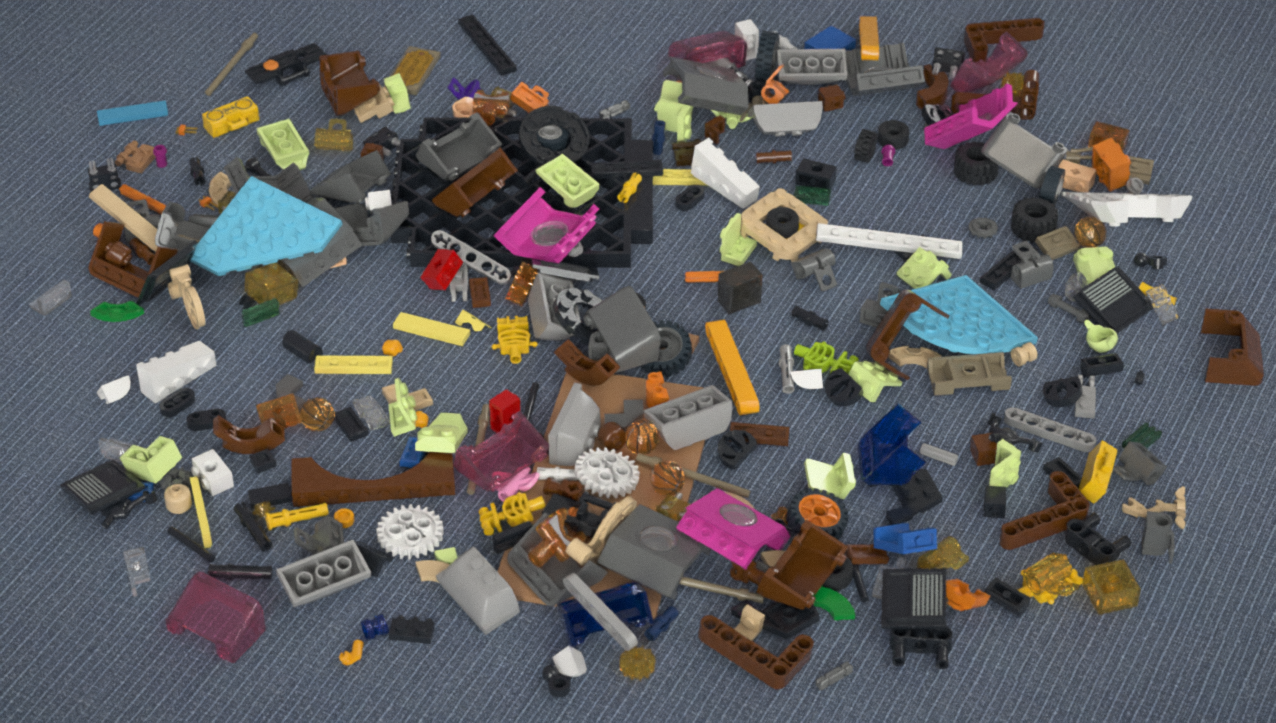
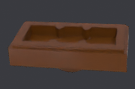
[469,277,491,308]
[845,544,889,564]

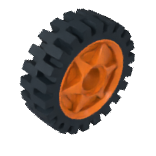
[786,488,849,540]

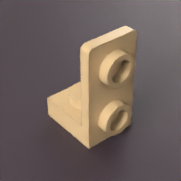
[735,605,765,641]

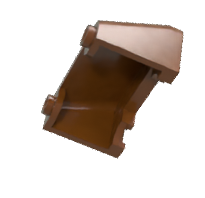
[319,50,380,116]
[756,519,848,610]

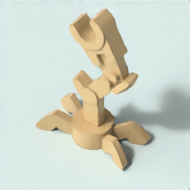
[1122,486,1186,529]

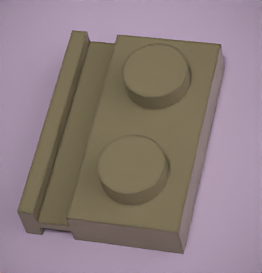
[1128,156,1154,185]
[1035,226,1081,260]

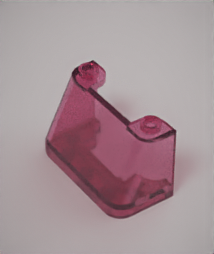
[668,30,747,67]
[950,32,1027,93]
[453,411,550,492]
[166,572,266,663]

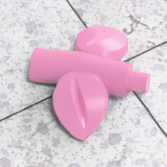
[492,466,540,502]

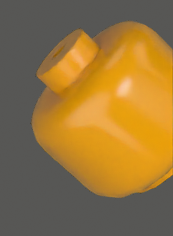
[382,340,403,356]
[415,411,429,428]

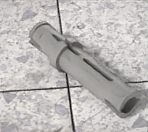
[779,344,794,394]

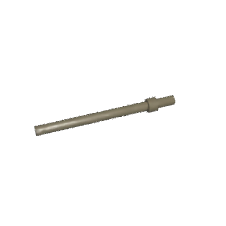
[205,33,258,96]
[467,404,490,495]
[636,453,751,498]
[679,577,764,604]

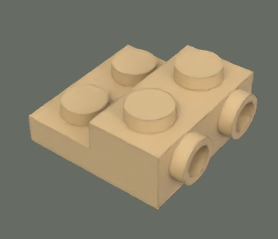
[354,84,395,123]

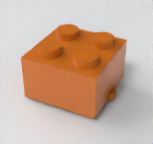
[1092,137,1131,192]

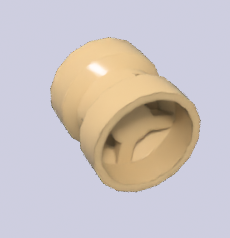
[1010,342,1037,366]

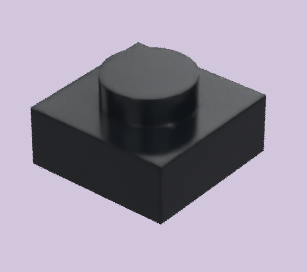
[249,449,276,473]

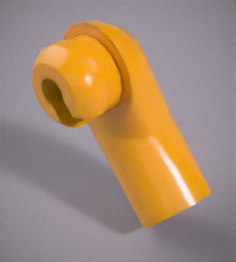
[339,640,363,666]

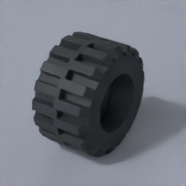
[954,142,999,186]
[1011,197,1058,243]

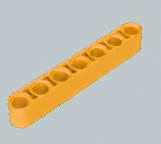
[859,16,879,61]
[705,319,760,416]

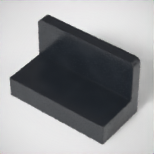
[349,540,393,577]

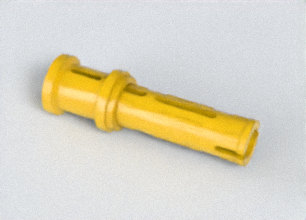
[265,503,329,531]

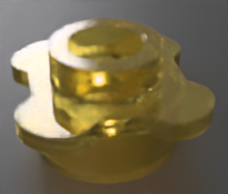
[252,501,276,517]

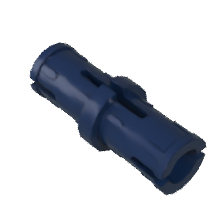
[652,120,666,155]
[644,606,679,641]

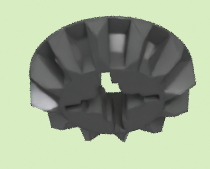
[969,217,998,239]
[159,467,192,490]

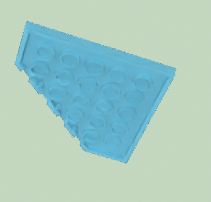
[190,176,343,276]

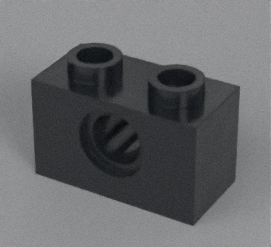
[795,158,837,193]

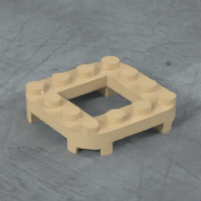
[741,189,828,262]

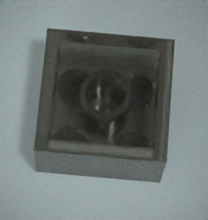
[718,262,762,314]

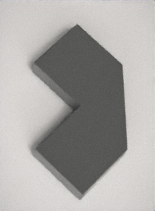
[275,374,306,416]
[604,400,644,431]

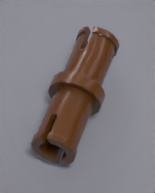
[756,150,792,164]
[129,238,155,265]

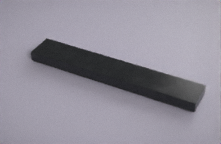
[458,14,517,76]

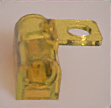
[314,119,353,151]
[917,536,969,570]
[1023,553,1080,596]

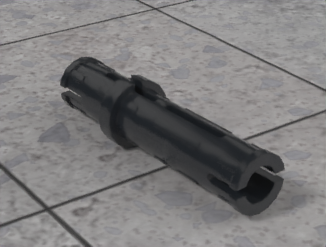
[234,502,273,552]
[208,563,273,580]

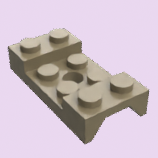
[927,352,1012,396]

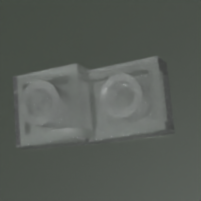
[1145,284,1180,326]
[352,395,390,431]

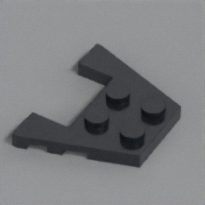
[863,469,942,525]
[731,600,820,640]

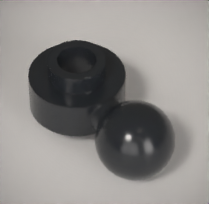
[1134,253,1167,269]
[542,665,570,697]

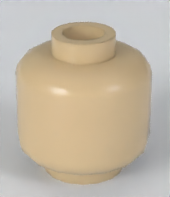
[164,484,192,514]

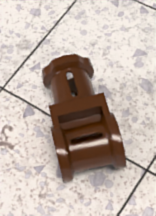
[543,477,583,502]
[730,561,765,587]

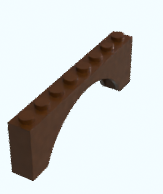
[291,452,455,507]

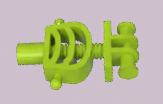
[794,341,859,374]

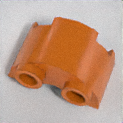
[646,371,669,408]
[946,579,990,611]

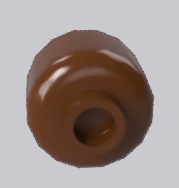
[104,241,133,268]
[598,422,627,451]

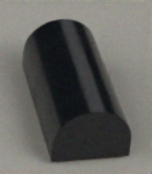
[282,330,323,363]
[1080,353,1124,378]
[983,577,1030,617]

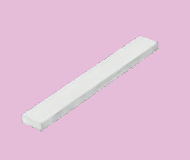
[816,223,962,259]

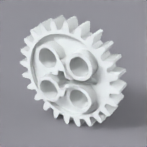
[574,447,640,498]
[376,504,444,559]

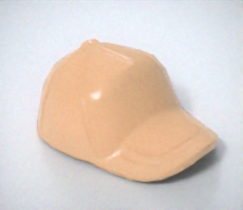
[452,97,482,118]

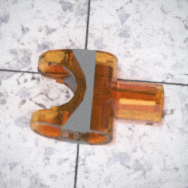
[472,90,509,126]
[528,507,587,568]

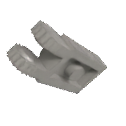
[449,263,468,302]
[1075,374,1096,419]

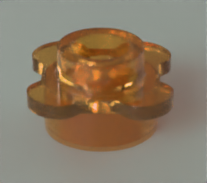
[771,507,788,524]

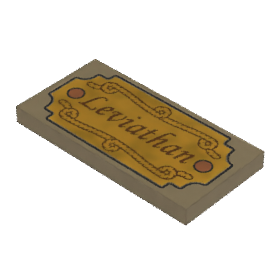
[385,46,441,95]

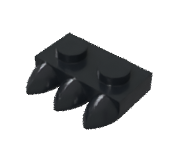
[388,614,435,644]

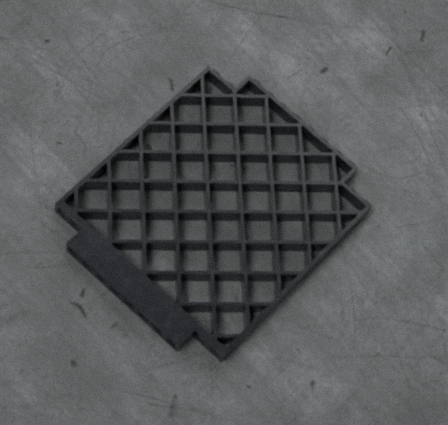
[391,118,653,268]

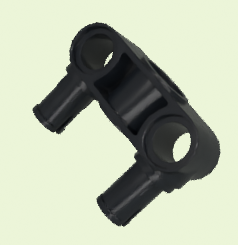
[1065,513,1131,570]
[889,627,953,669]

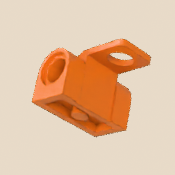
[761,64,789,104]
[510,81,549,113]

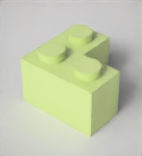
[120,436,182,484]

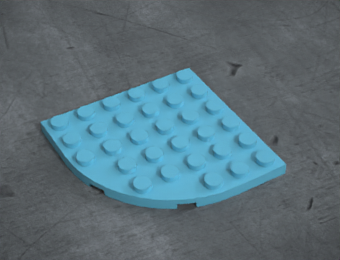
[880,275,1038,354]

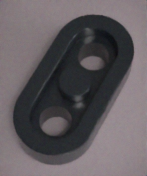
[676,185,704,211]
[159,388,195,417]
[186,409,226,431]

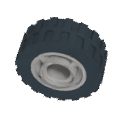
[537,124,569,152]
[1039,165,1065,205]

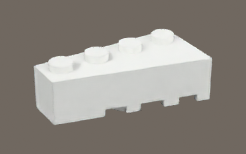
[690,138,760,209]
[136,341,216,403]

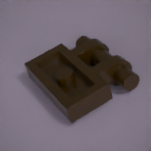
[672,139,704,167]

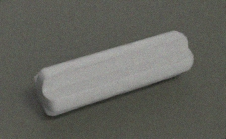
[920,443,958,466]

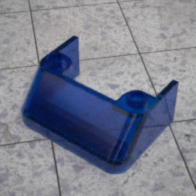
[858,403,926,485]
[557,582,654,647]

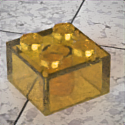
[244,263,298,309]
[1082,559,1141,615]

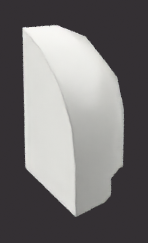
[791,369,823,389]
[97,375,131,404]
[553,646,587,677]

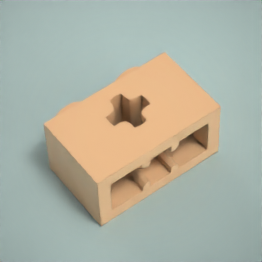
[1058,159,1096,192]

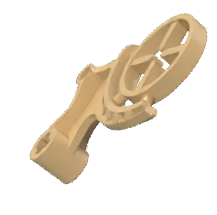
[168,264,205,330]
[565,496,637,565]

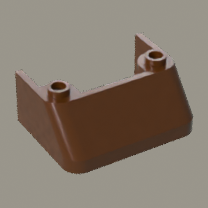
[432,148,518,218]
[89,221,178,297]
[866,289,950,380]
[1201,308,1264,386]

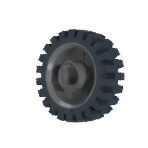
[755,31,780,82]
[640,320,692,377]

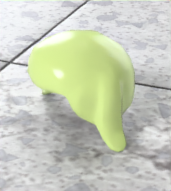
[1084,320,1118,353]

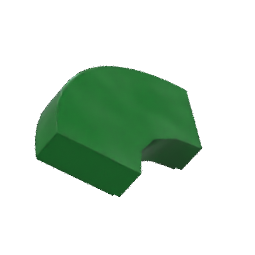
[90,301,144,322]
[813,587,855,621]

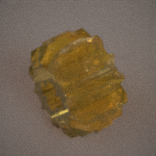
[1000,71,1024,97]
[619,645,656,681]

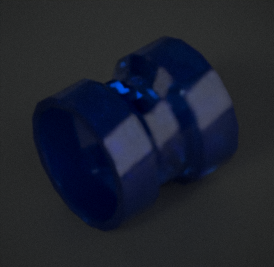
[361,614,389,641]

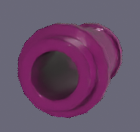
[153,145,168,168]
[882,145,896,167]

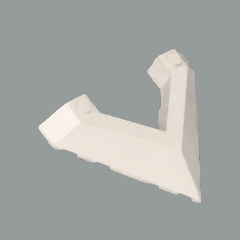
[1061,192,1192,226]

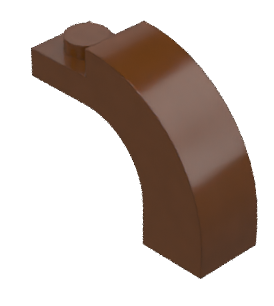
[916,64,949,110]
[554,339,620,386]
[213,415,285,454]

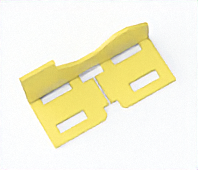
[455,310,491,331]

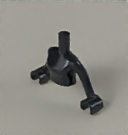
[988,413,1043,453]
[101,490,157,529]

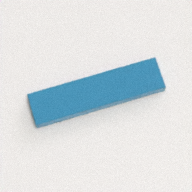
[97,100,168,126]

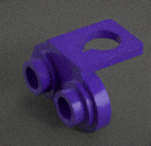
[448,77,481,100]

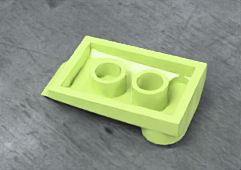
[257,119,309,170]
[535,154,600,208]
[1073,247,1115,288]
[415,413,468,453]

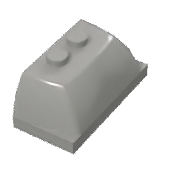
[777,49,847,85]
[747,101,823,137]
[528,273,581,341]
[548,383,601,466]
[643,385,732,450]
[276,539,371,607]
[436,546,520,635]

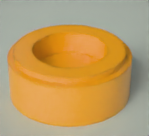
[334,508,354,528]

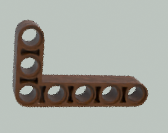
[964,18,1045,65]
[951,70,1039,120]
[999,471,1090,550]
[698,615,814,689]

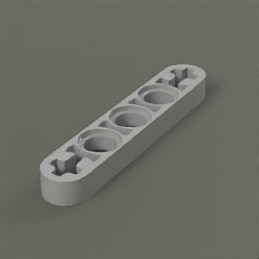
[431,230,511,285]
[1004,407,1097,452]
[563,573,638,651]

